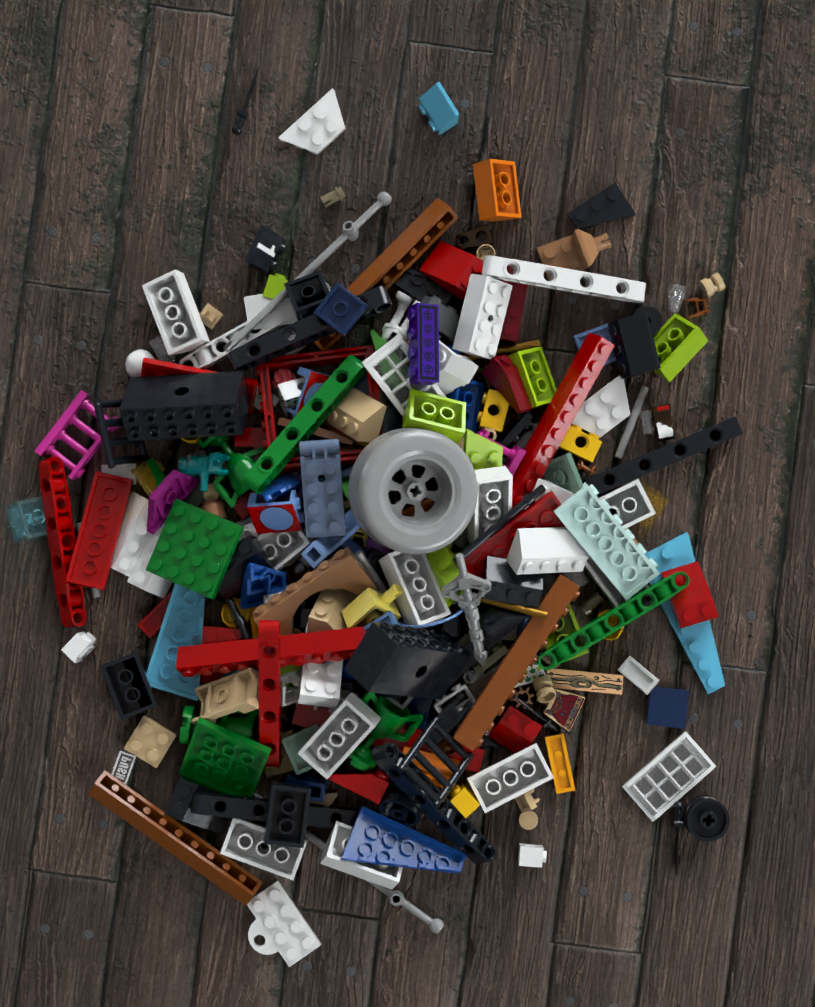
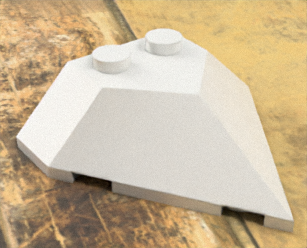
[415,335,478,396]

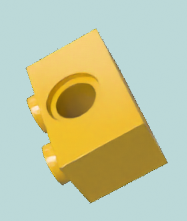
[476,389,509,433]
[558,424,602,463]
[449,783,480,818]

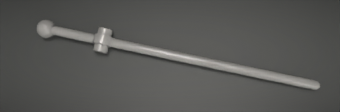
[224,192,392,352]
[254,793,444,934]

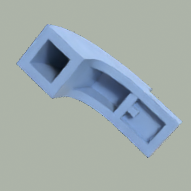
[301,509,360,568]

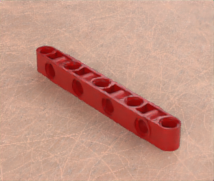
[38,457,86,628]
[258,620,281,767]

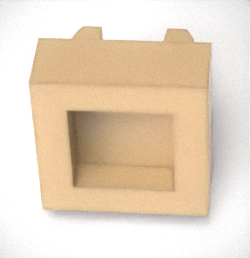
[200,303,224,330]
[515,789,540,812]

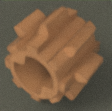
[510,686,534,709]

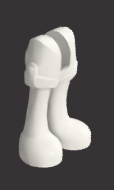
[381,291,421,350]

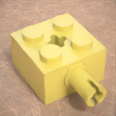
[341,583,402,628]

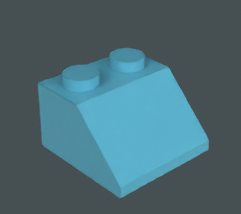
[418,82,459,135]

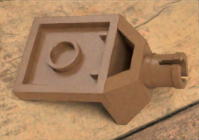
[536,229,611,281]

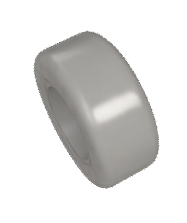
[348,428,478,554]

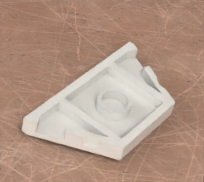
[279,88,345,155]
[572,375,631,437]

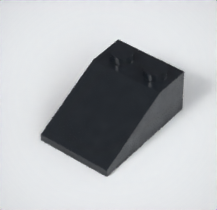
[165,776,227,834]

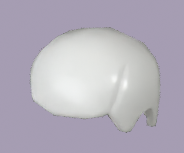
[125,349,154,377]

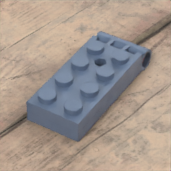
[299,439,346,538]

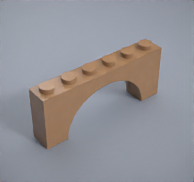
[252,547,377,636]

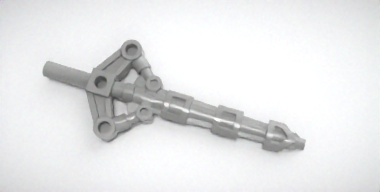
[442,553,491,667]

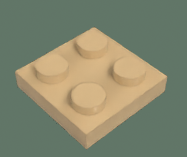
[124,715,177,768]

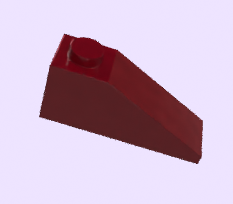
[482,354,532,414]

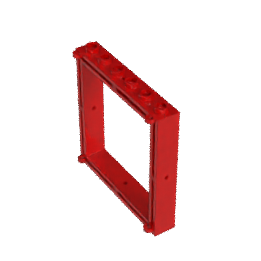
[256,345,384,474]

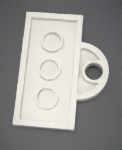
[247,880,322,967]

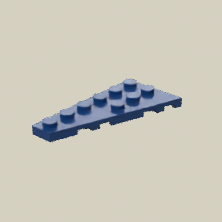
[340,806,466,874]

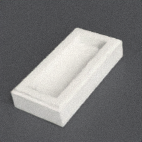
[618,656,660,695]

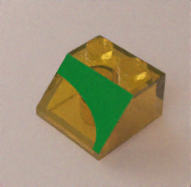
[130,458,166,497]

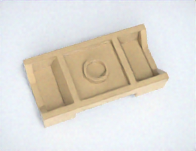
[191,667,259,725]

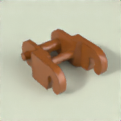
[683,297,711,319]
[576,458,597,476]

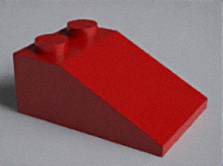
[419,241,483,302]
[661,561,719,628]
[200,625,243,684]
[328,769,389,804]

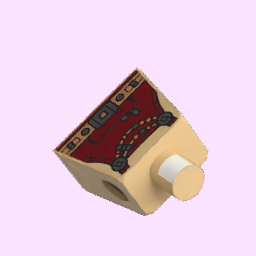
[536,688,585,731]

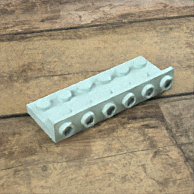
[553,483,660,601]

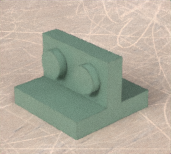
[542,453,583,493]
[281,723,319,775]

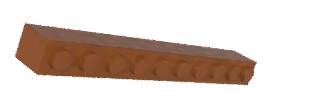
[312,198,458,351]
[452,573,580,751]
[88,770,263,906]

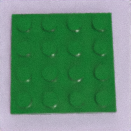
[146,498,244,600]
[179,717,272,797]

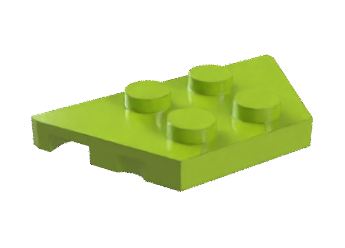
[463,429,503,470]

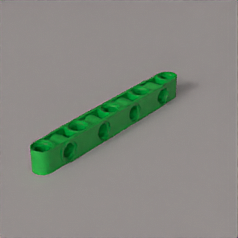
[242,354,366,495]
[537,572,690,670]

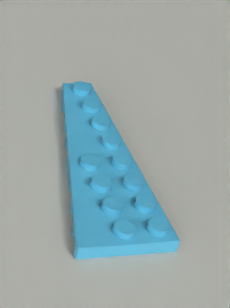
[644,532,725,694]
[146,583,205,701]

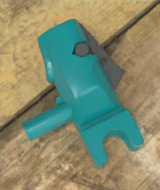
[178,450,230,492]

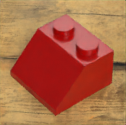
[488,704,543,753]

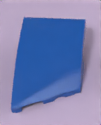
[259,472,300,503]
[240,563,286,609]

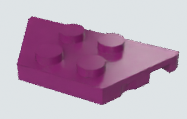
[147,469,200,535]

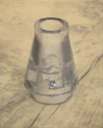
[668,284,687,312]

